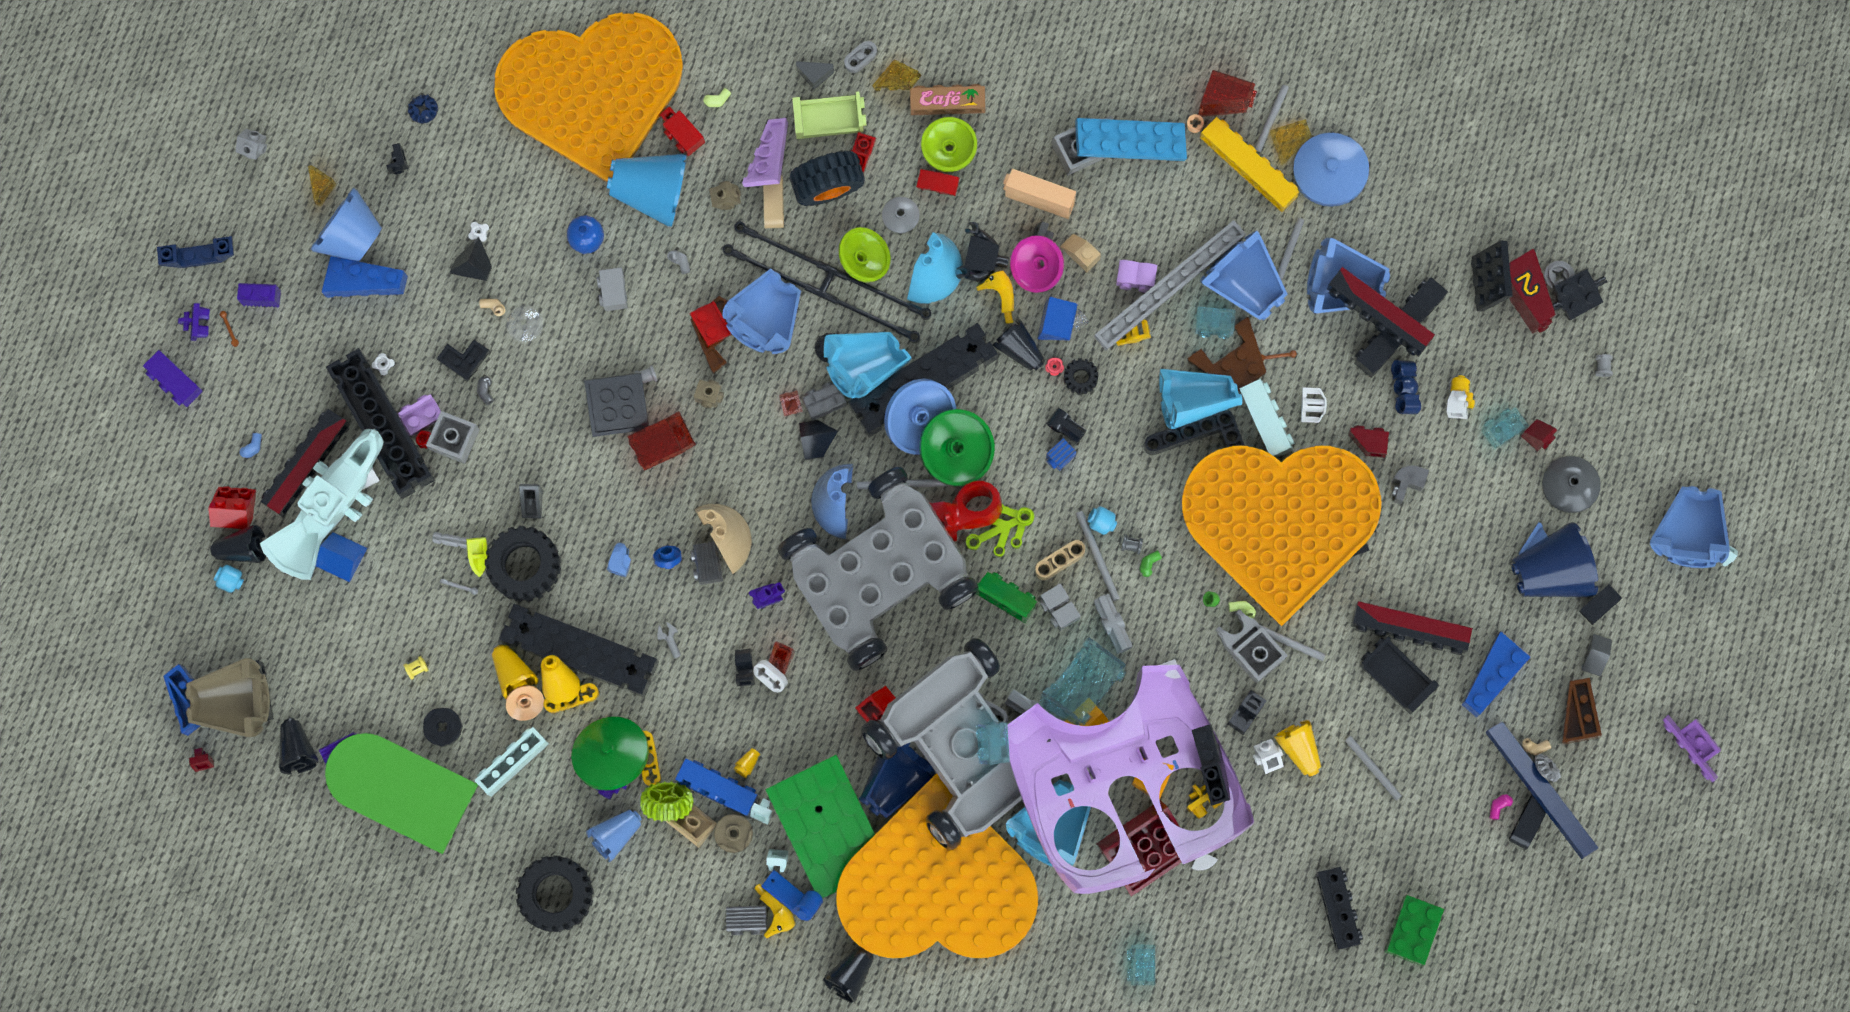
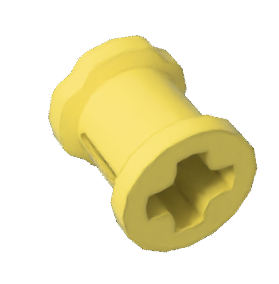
[404,656,429,680]

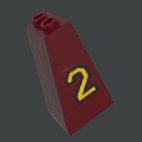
[1509,249,1556,334]

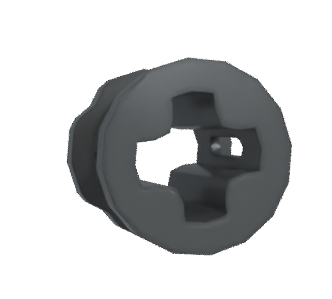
[1121,534,1143,555]

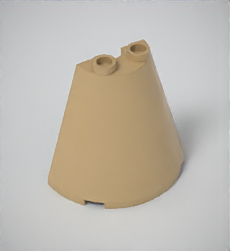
[694,504,752,574]

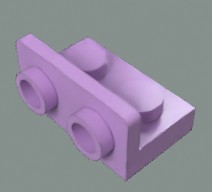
[398,394,441,436]

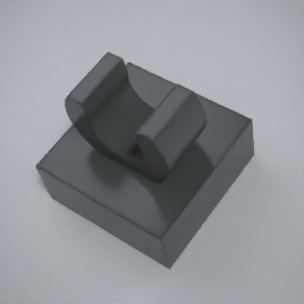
[1032,221,1054,240]

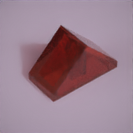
[769,641,795,675]

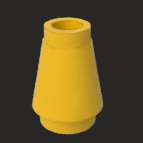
[734,748,760,778]

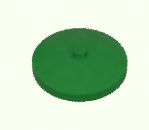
[919,409,995,486]
[571,717,649,790]

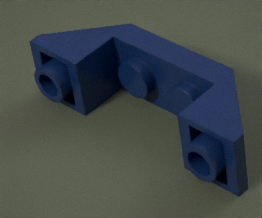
[157,236,234,268]

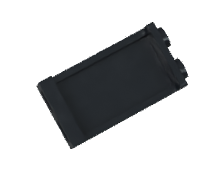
[1359,636,1439,715]

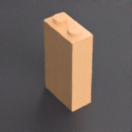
[1003,169,1076,219]

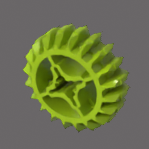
[640,781,693,822]

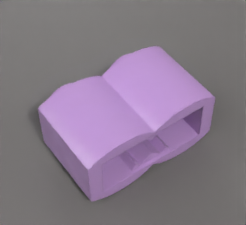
[1116,260,1157,293]

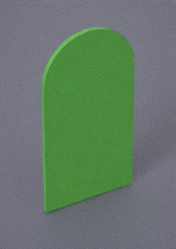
[325,733,478,854]

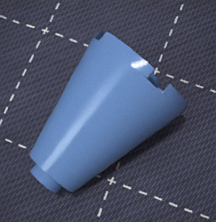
[586,810,642,862]

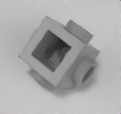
[235,129,267,160]

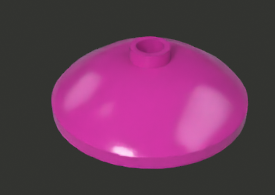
[1010,236,1064,293]

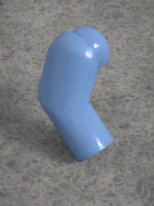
[239,433,262,458]

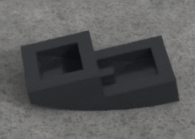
[1579,584,1622,625]
[1228,690,1267,735]

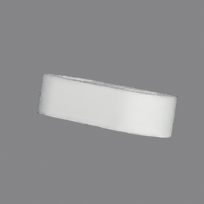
[753,660,788,693]

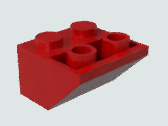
[208,486,256,529]
[855,685,896,723]

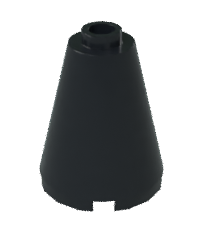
[992,319,1044,371]
[210,525,266,563]
[279,718,318,775]
[822,947,874,1003]

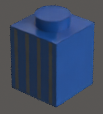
[1046,438,1076,471]

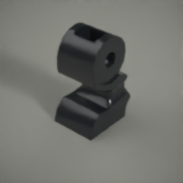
[735,648,755,687]

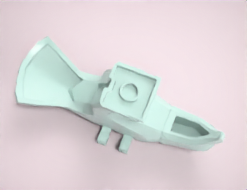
[260,429,384,580]

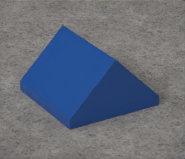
[1037,297,1078,340]
[316,532,367,582]

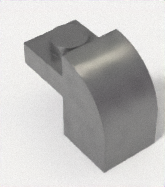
[1392,465,1429,505]

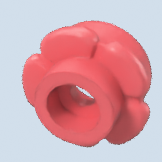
[1045,358,1064,376]

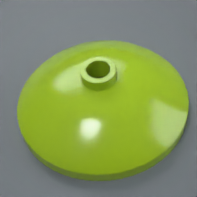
[921,117,977,172]
[838,227,891,282]

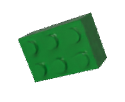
[1384,895,1444,966]

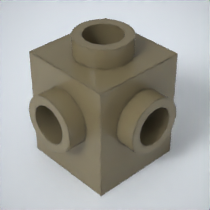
[709,181,741,210]
[694,379,724,409]

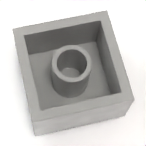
[426,411,480,464]

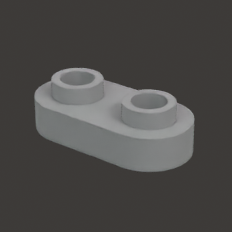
[844,41,877,73]

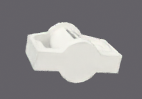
[1301,388,1327,423]

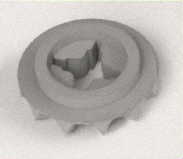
[1544,261,1575,289]
[1535,754,1561,782]

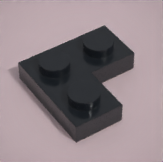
[436,340,490,382]

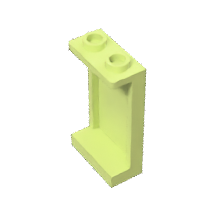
[792,91,867,139]

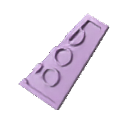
[742,118,788,187]

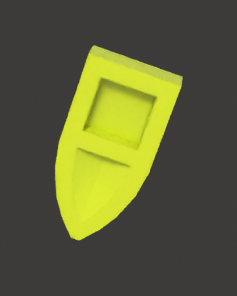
[466,537,487,577]

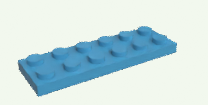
[1075,118,1187,161]

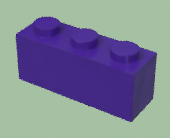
[143,350,203,407]

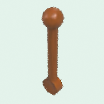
[219,311,239,347]
[1261,350,1297,361]

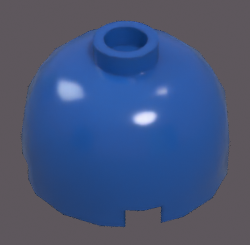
[567,215,604,254]

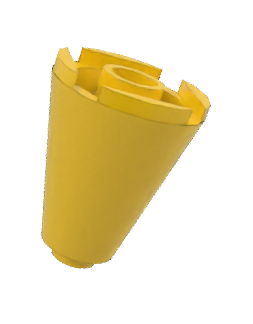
[492,644,539,699]
[541,655,581,705]
[1274,720,1321,777]

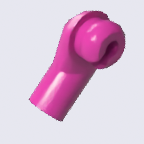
[1489,794,1513,820]

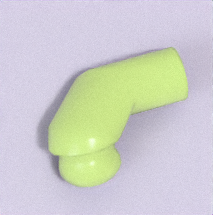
[1228,601,1256,619]

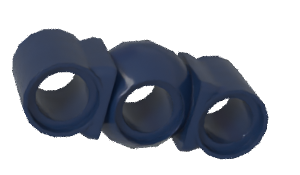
[1391,360,1421,415]

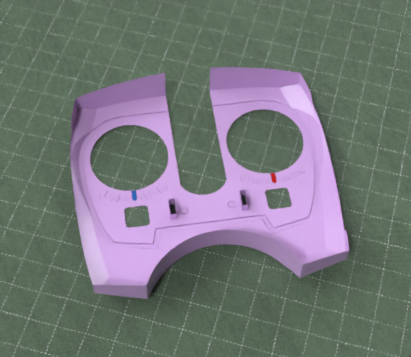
[1002,665,1254,894]

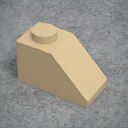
[1060,234,1101,272]

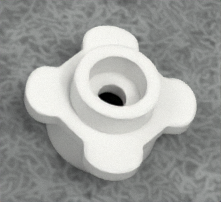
[468,222,489,242]
[372,353,395,375]

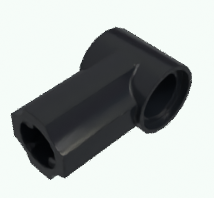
[1046,408,1087,444]

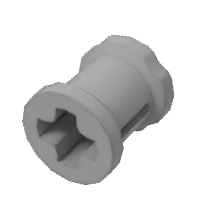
[1595,354,1613,377]
[634,365,658,384]

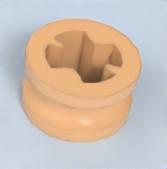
[1187,114,1204,133]

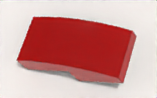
[851,132,877,173]
[916,169,960,196]

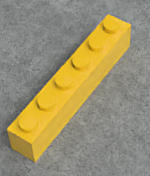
[1200,117,1299,212]

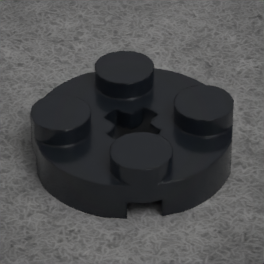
[423,708,463,747]

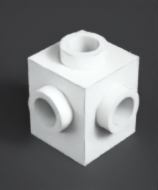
[1253,739,1284,774]

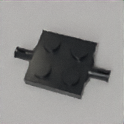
[1552,269,1607,320]

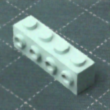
[1239,379,1295,458]
[475,727,549,797]

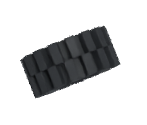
[1064,358,1098,395]

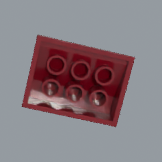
[1096,800,1182,897]

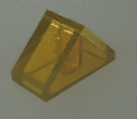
[308,165,337,206]

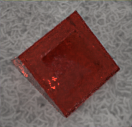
[779,390,803,416]

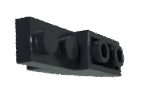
[1192,724,1230,806]

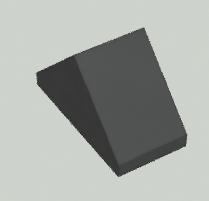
[796,61,834,89]
[519,484,543,519]
[1582,634,1612,676]

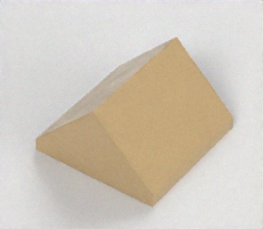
[666,804,717,848]

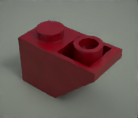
[1521,419,1557,452]
[1348,425,1389,458]

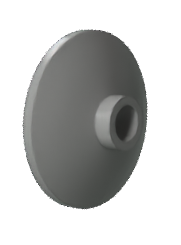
[882,197,920,233]

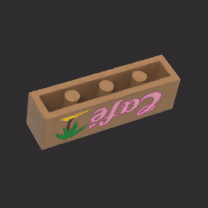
[910,84,985,115]

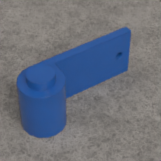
[761,870,823,921]

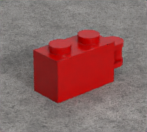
[659,107,705,157]

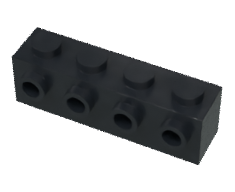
[1316,867,1363,950]

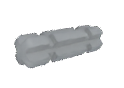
[432,532,469,549]

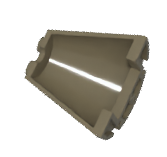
[185,658,270,737]

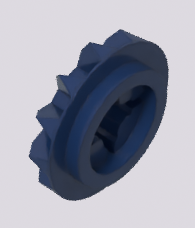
[408,94,438,124]

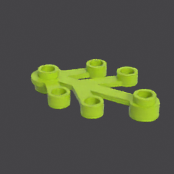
[966,504,1034,557]

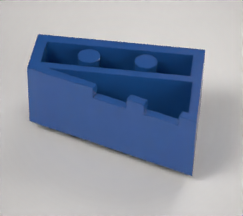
[163,664,200,736]

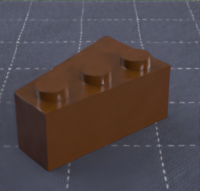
[1562,678,1602,745]

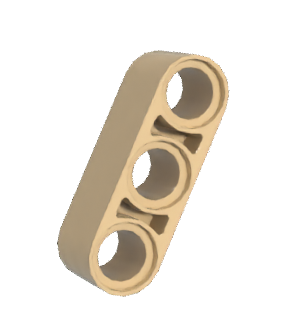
[763,175,784,229]
[1035,540,1085,580]

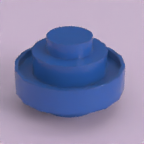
[653,546,682,569]

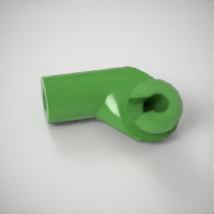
[1139,550,1162,577]

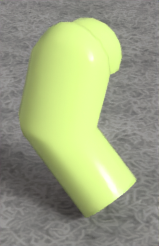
[703,88,731,107]

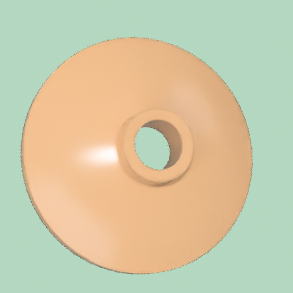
[505,685,544,721]

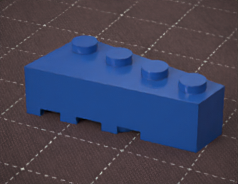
[322,256,408,298]
[1461,631,1530,717]
[675,758,759,817]

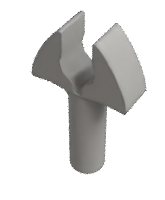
[657,622,681,658]

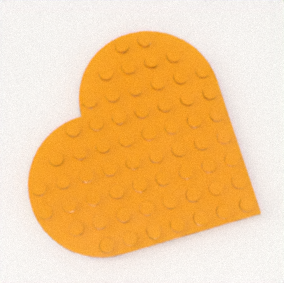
[494,12,683,182]
[1182,445,1381,627]
[836,773,1038,958]

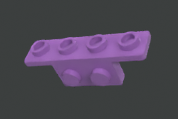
[1663,715,1721,782]

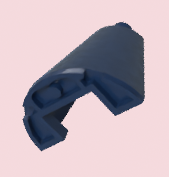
[1511,522,1598,597]
[859,743,936,818]

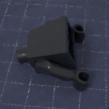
[956,222,1009,282]

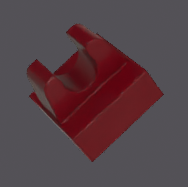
[189,747,214,772]

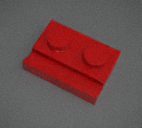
[690,301,732,347]

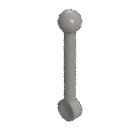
[440,578,478,595]

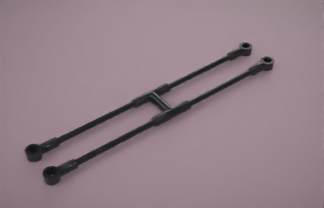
[723,221,932,343]

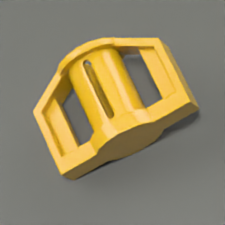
[1116,320,1151,346]

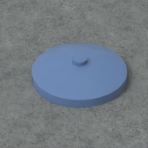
[1293,133,1369,206]
[884,379,956,455]

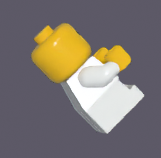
[1447,375,1475,419]

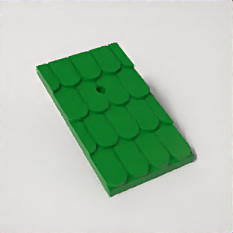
[765,755,875,899]

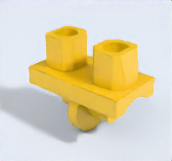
[1187,784,1222,819]

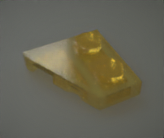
[872,59,922,91]
[1270,119,1312,165]

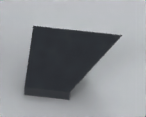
[450,237,492,281]
[799,420,838,460]

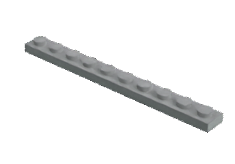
[1094,220,1246,351]

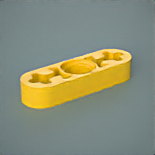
[543,683,599,713]
[642,731,661,786]

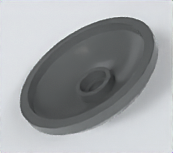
[1542,456,1601,513]

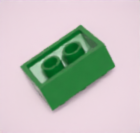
[976,572,1038,624]

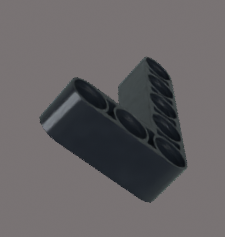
[1144,410,1245,455]

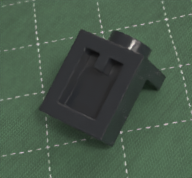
[386,143,408,175]

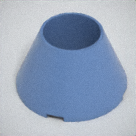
[310,188,382,262]

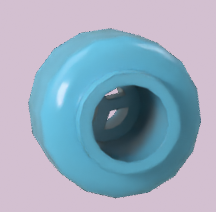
[1087,506,1117,535]
[214,565,244,593]

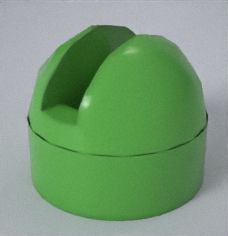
[1203,591,1220,607]

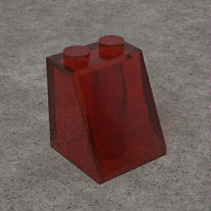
[1198,70,1257,117]
[627,411,696,471]

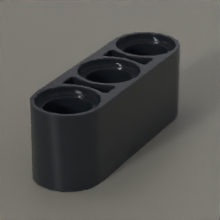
[1509,794,1546,850]

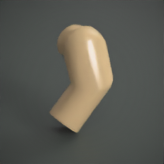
[480,298,505,316]
[1521,738,1551,756]

